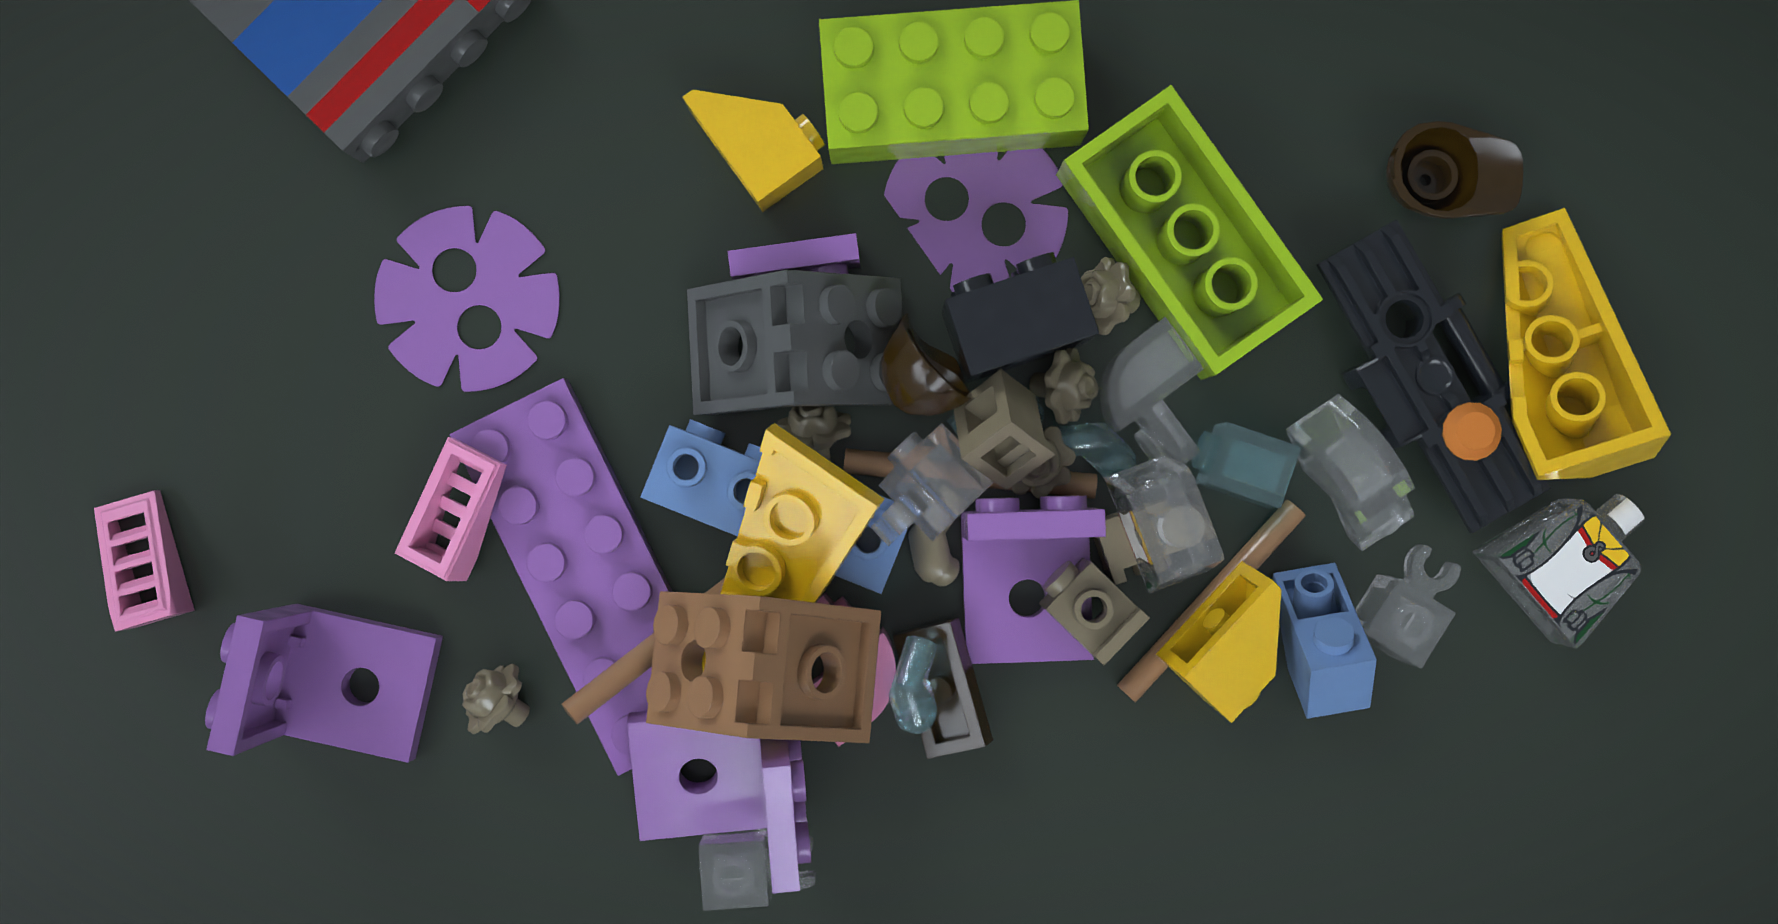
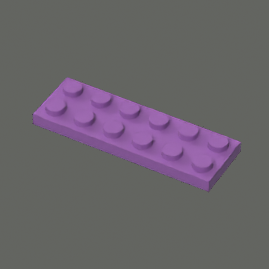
[449,378,673,776]

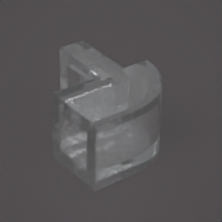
[1100,317,1204,468]
[1286,394,1415,551]

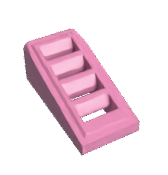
[395,437,507,581]
[94,490,195,632]

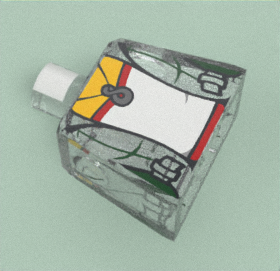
[1104,454,1224,593]
[1473,493,1645,648]

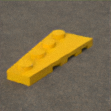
[702,423,884,671]

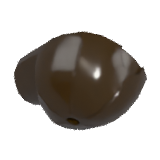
[1386,121,1524,219]
[881,313,972,416]

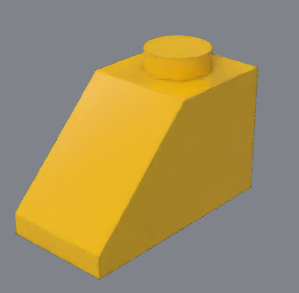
[682,90,825,212]
[1156,561,1281,723]

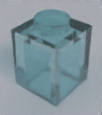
[1192,422,1301,509]

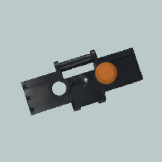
[1316,219,1551,533]

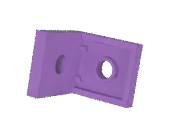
[960,495,1106,664]
[205,604,443,763]
[627,711,811,894]

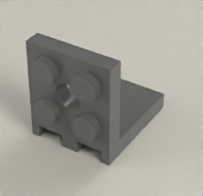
[687,270,903,415]

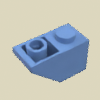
[1273,563,1377,719]

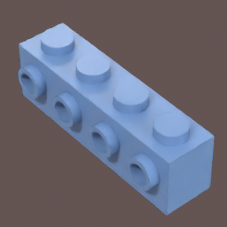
[641,419,910,594]

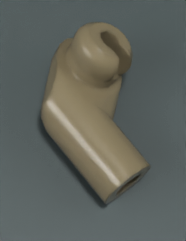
[908,488,964,587]

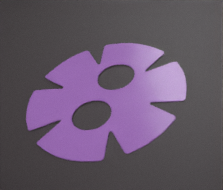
[884,148,1068,292]
[374,206,559,392]

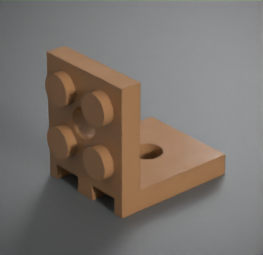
[646,591,881,743]

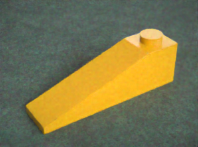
[1501,208,1671,480]

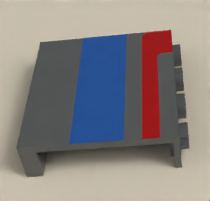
[189,0,531,163]

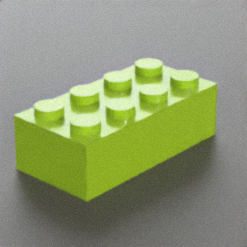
[819,0,1089,164]
[1056,85,1323,380]

